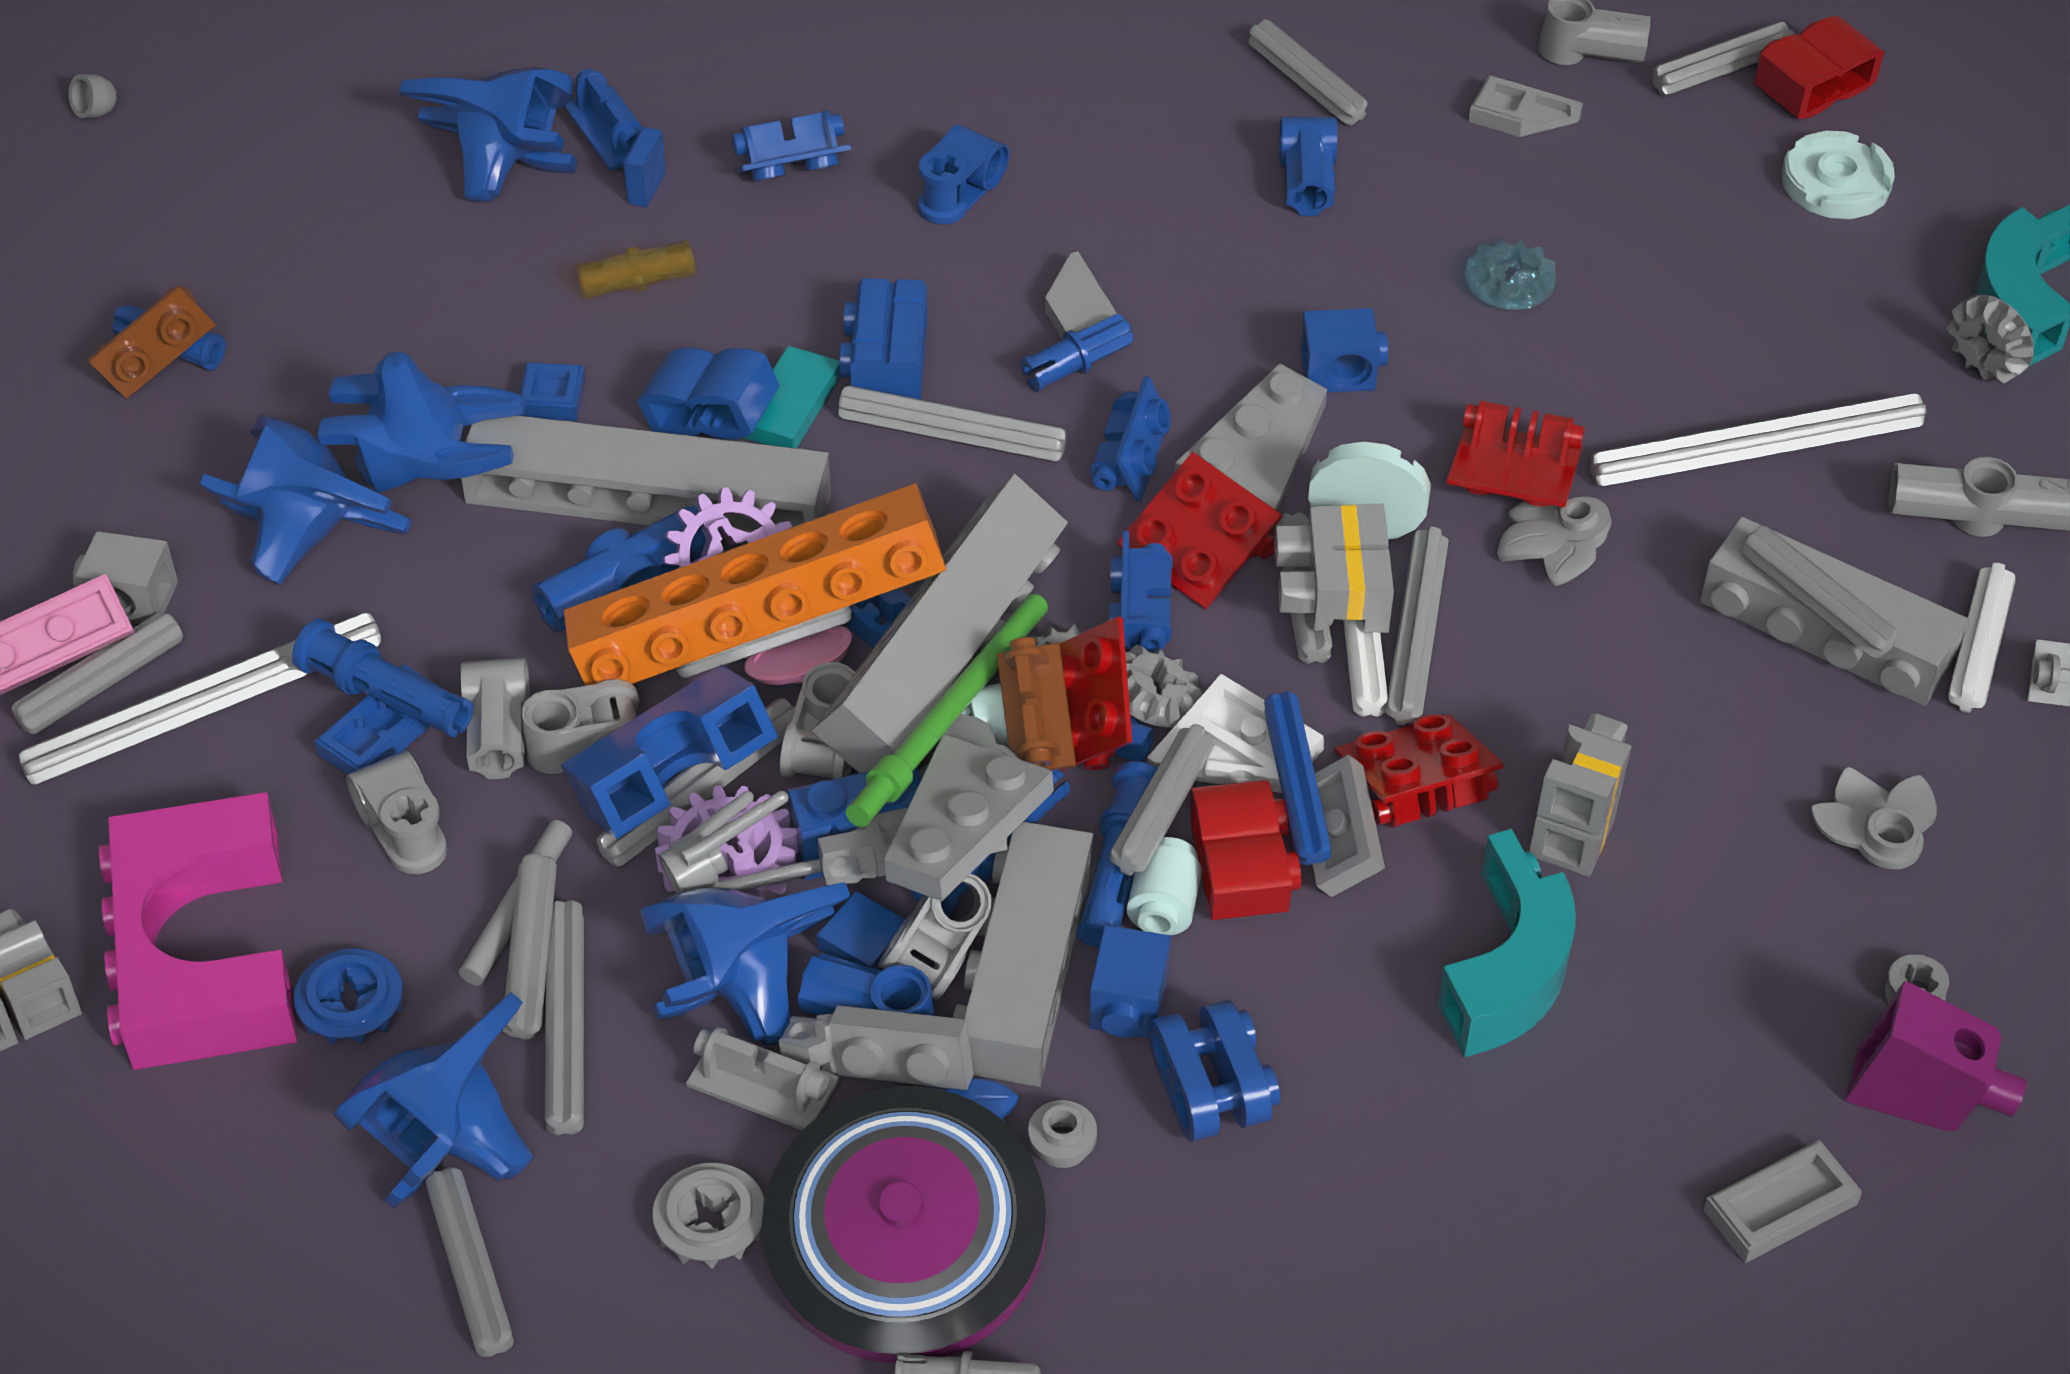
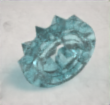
[1465,238,1556,310]

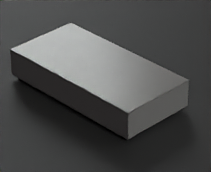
[1703,1139,1862,1264]

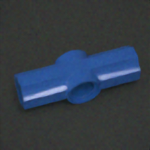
[531,505,706,632]

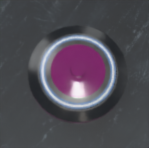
[762,1086,1047,1363]

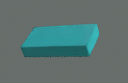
[744,345,841,449]

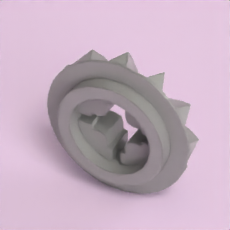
[1946,295,2034,383]
[1126,644,1203,727]
[653,1163,765,1269]

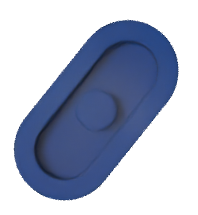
[1148,999,1280,1142]

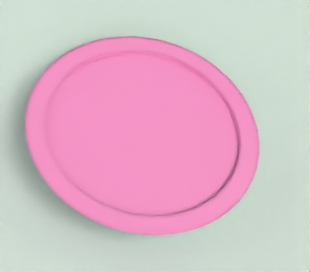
[744,626,852,685]

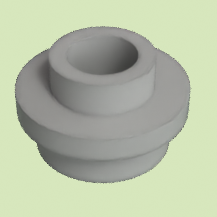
[1028,1100,1097,1168]

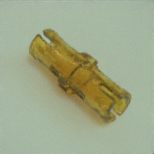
[576,239,696,300]

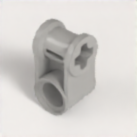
[780,662,855,779]
[522,679,640,774]
[345,750,448,874]
[878,874,991,1002]

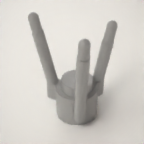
[658,791,822,893]

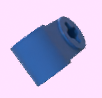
[918,124,1010,224]

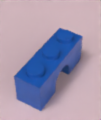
[560,664,778,839]

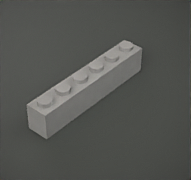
[461,416,831,532]
[812,473,1068,773]

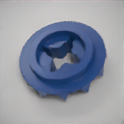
[294,949,404,1046]

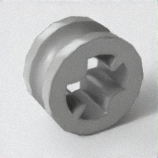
[1884,954,1950,1003]

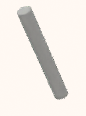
[459,820,573,986]

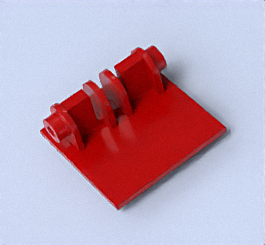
[1446,400,1585,508]
[1116,451,1283,610]
[1059,617,1132,772]
[1334,714,1504,828]

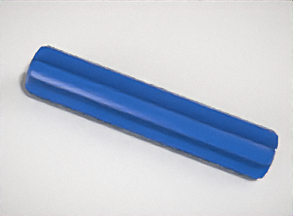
[1264,691,1331,866]

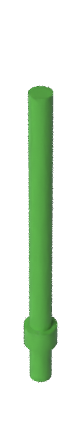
[846,594,1048,827]

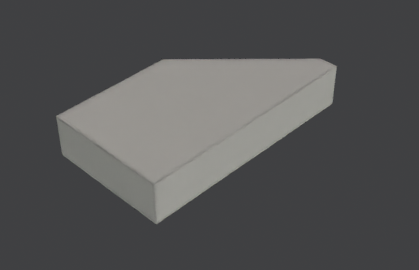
[1468,75,1583,137]
[1045,251,1117,340]

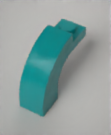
[1974,204,2070,366]
[1437,829,1576,1058]

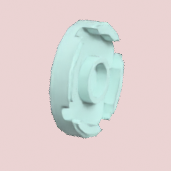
[1781,131,1895,219]
[1308,442,1431,539]

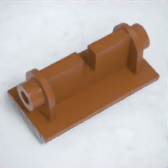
[87,285,216,399]
[997,637,1077,771]

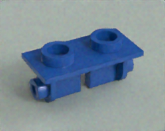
[563,69,643,171]
[732,110,851,181]
[1090,376,1171,501]
[1109,531,1173,652]

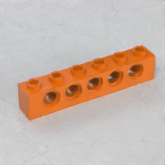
[564,483,947,686]

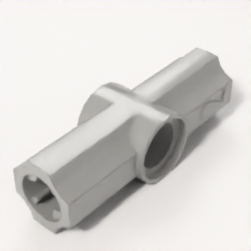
[1888,457,2070,537]

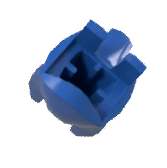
[399,67,577,202]
[318,351,525,493]
[200,414,412,585]
[640,882,850,1045]
[333,992,534,1208]

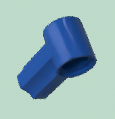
[1279,116,1337,216]
[798,953,934,1016]

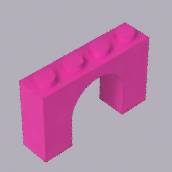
[99,792,297,1070]

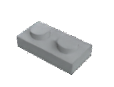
[1312,755,1385,897]

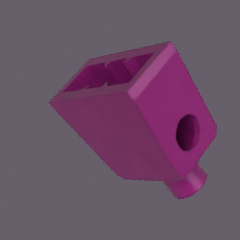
[1845,981,2027,1131]

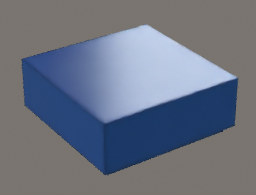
[623,127,666,208]
[519,363,586,421]
[817,891,905,970]

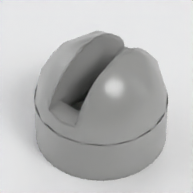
[69,74,117,118]

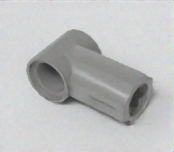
[1538,0,1650,65]
[461,657,530,779]

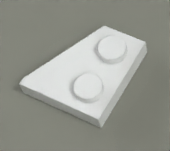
[1147,674,1324,793]

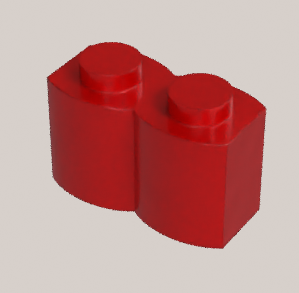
[1754,16,1885,119]
[1189,780,1301,921]

